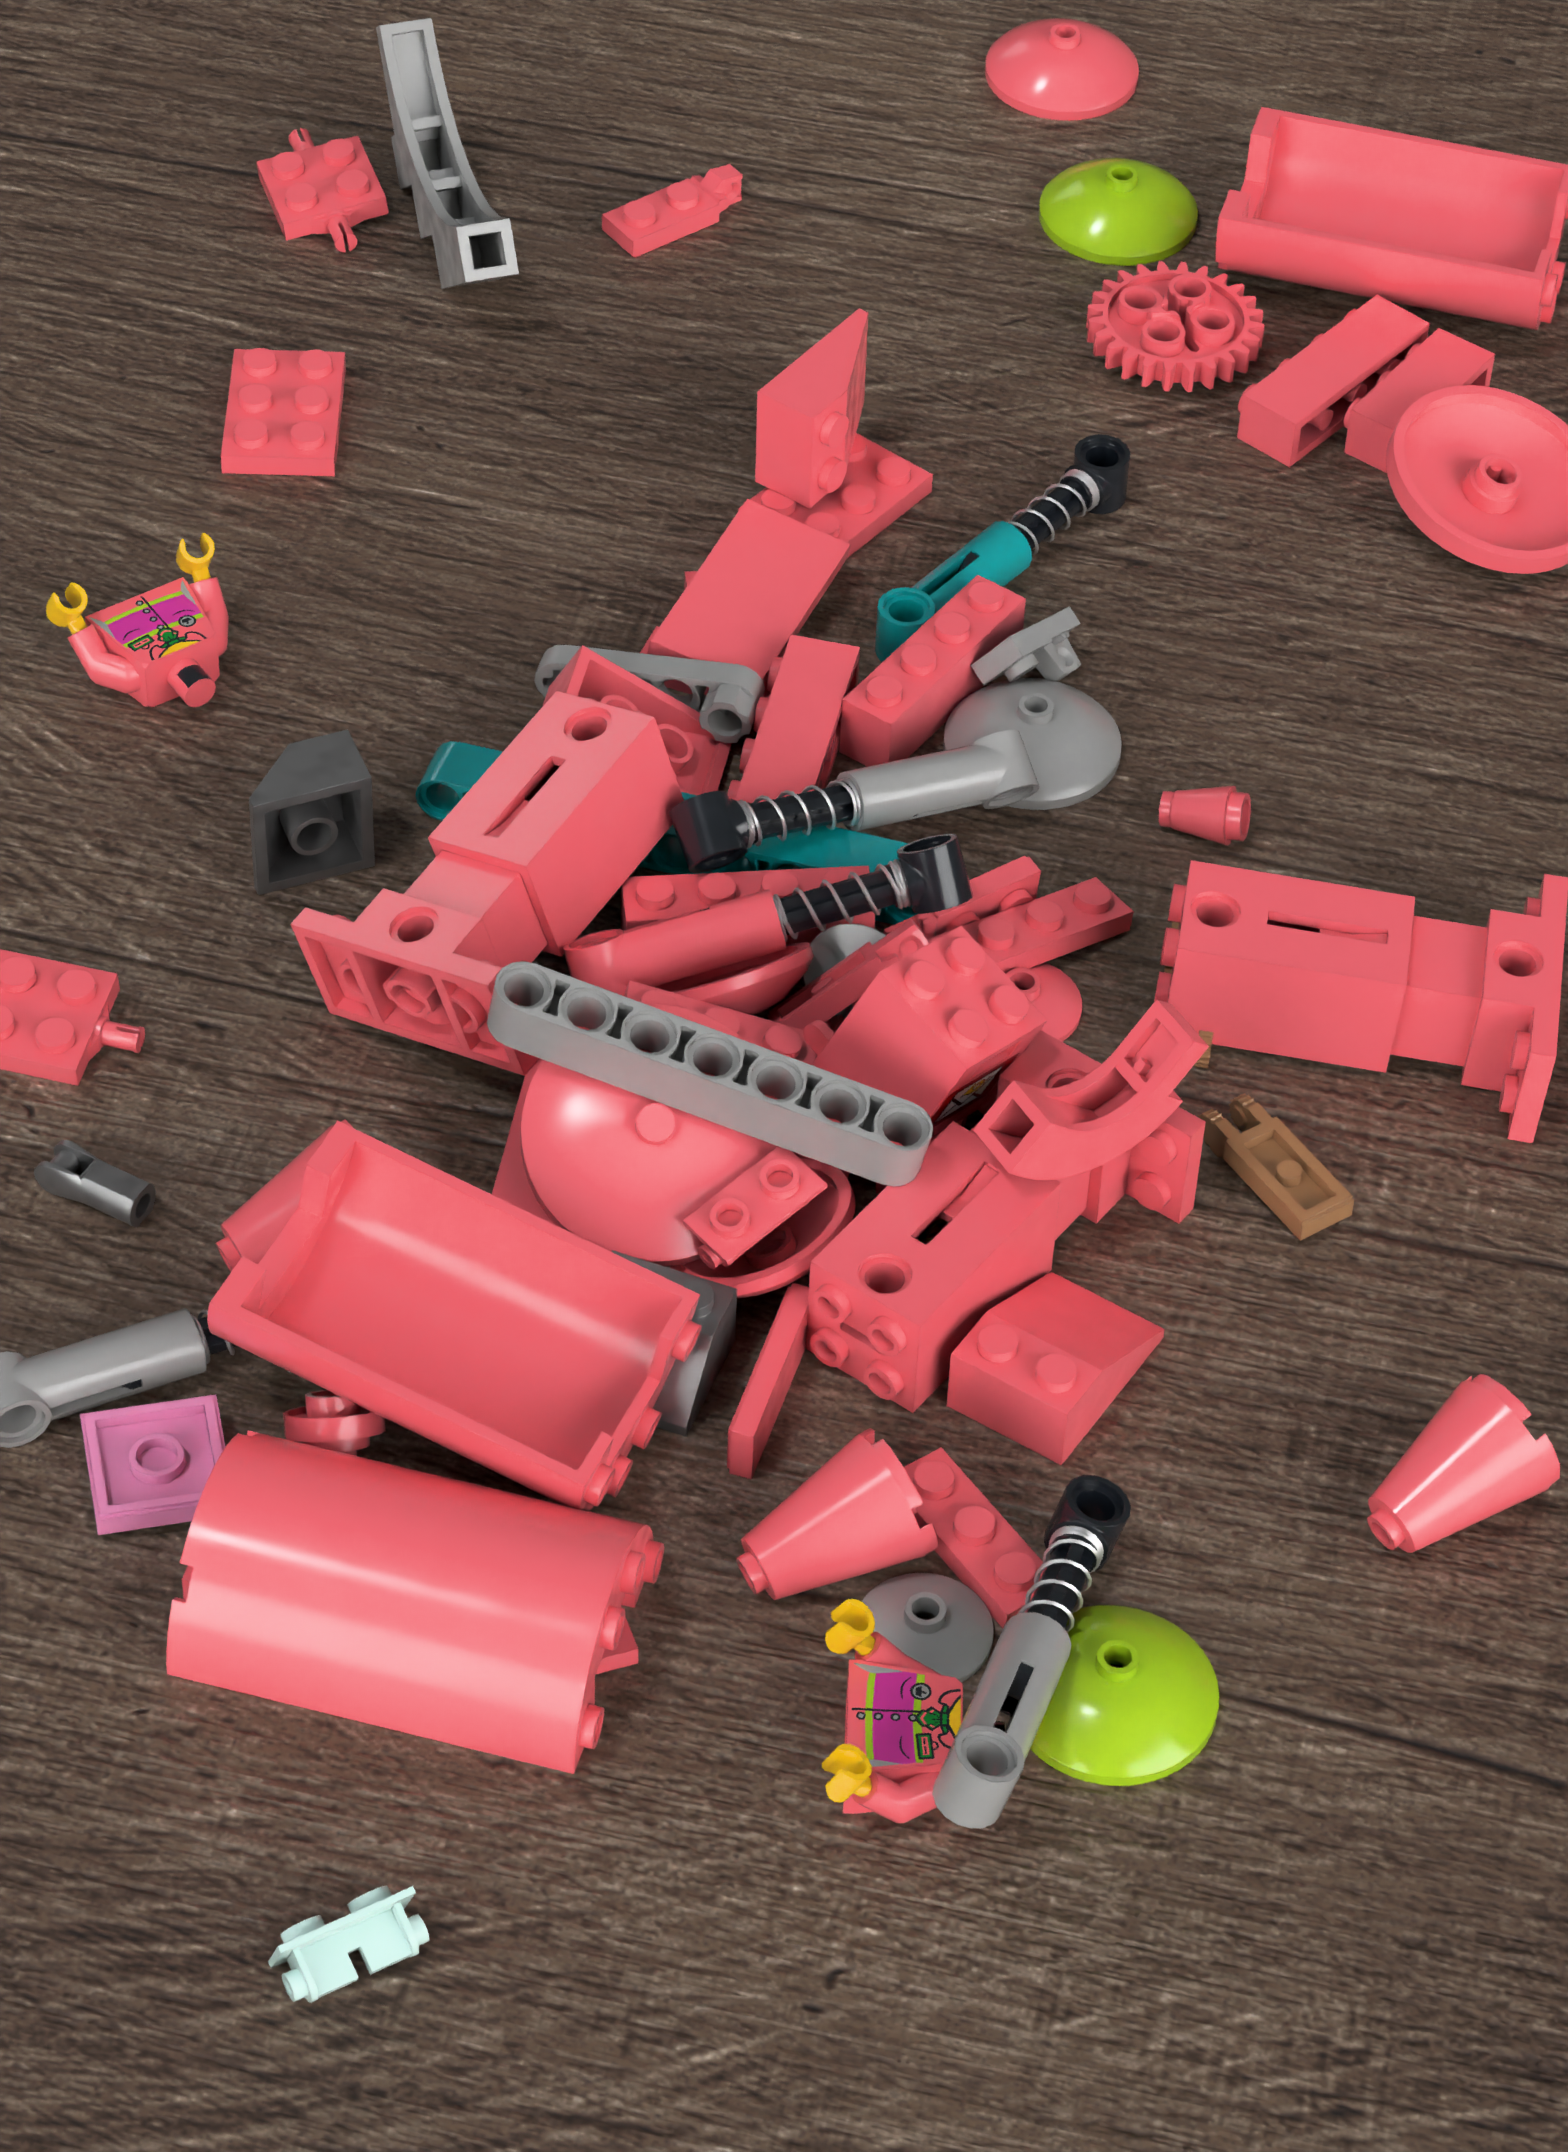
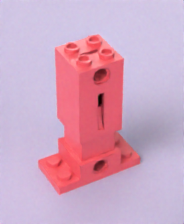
[290,691,684,1076]
[1154,860,1568,1143]
[806,1030,1206,1413]

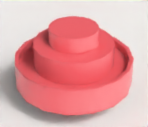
[283,1390,386,1456]

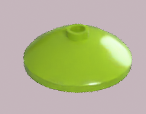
[1039,158,1198,266]
[1010,1605,1219,1786]

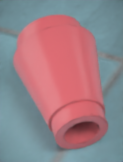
[1159,786,1251,846]

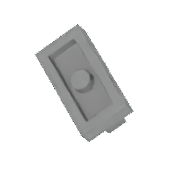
[971,606,1081,685]

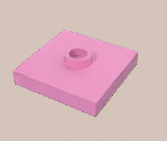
[80,1394,225,1535]

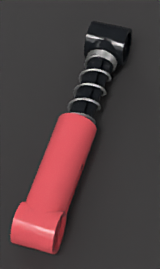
[563,834,973,996]

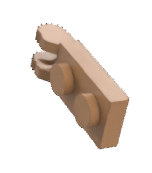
[1198,1093,1354,1241]

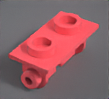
[683,1146,827,1269]

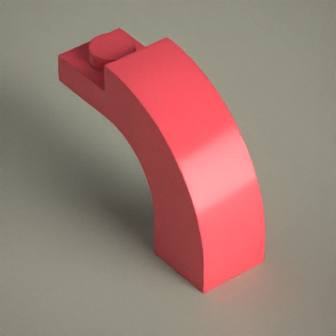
[973,999,1209,1180]

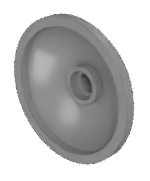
[943,678,1122,810]

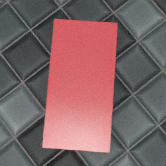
[648,499,851,685]

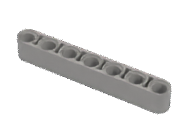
[487,961,933,1187]

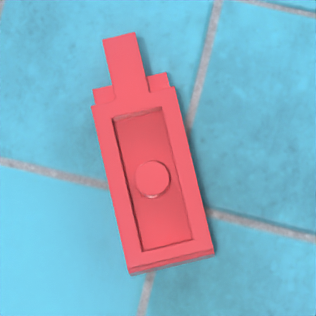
[602,164,743,258]
[883,855,1041,939]
[768,919,929,1030]

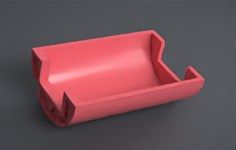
[1216,107,1568,330]
[207,1120,702,1511]
[166,1430,664,1774]

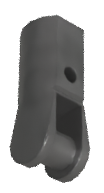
[34,1140,156,1228]

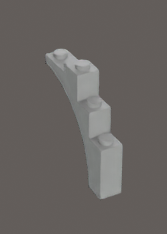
[376,18,519,289]

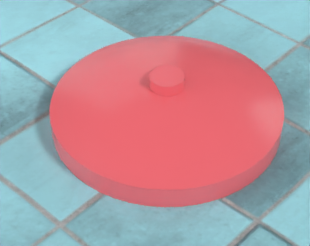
[1386,385,1568,574]
[520,1004,777,1267]

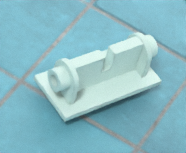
[268,1885,429,2003]

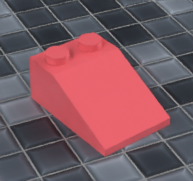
[755,308,868,509]
[542,645,732,795]
[946,1272,1165,1465]

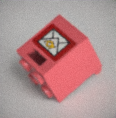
[803,925,1047,1146]

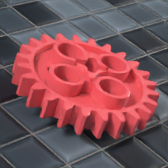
[1086,261,1265,392]

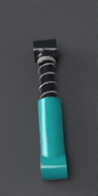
[875,434,1131,662]

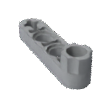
[534,645,765,743]

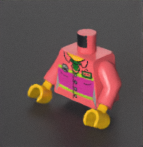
[46,533,229,708]
[821,1599,1005,1824]

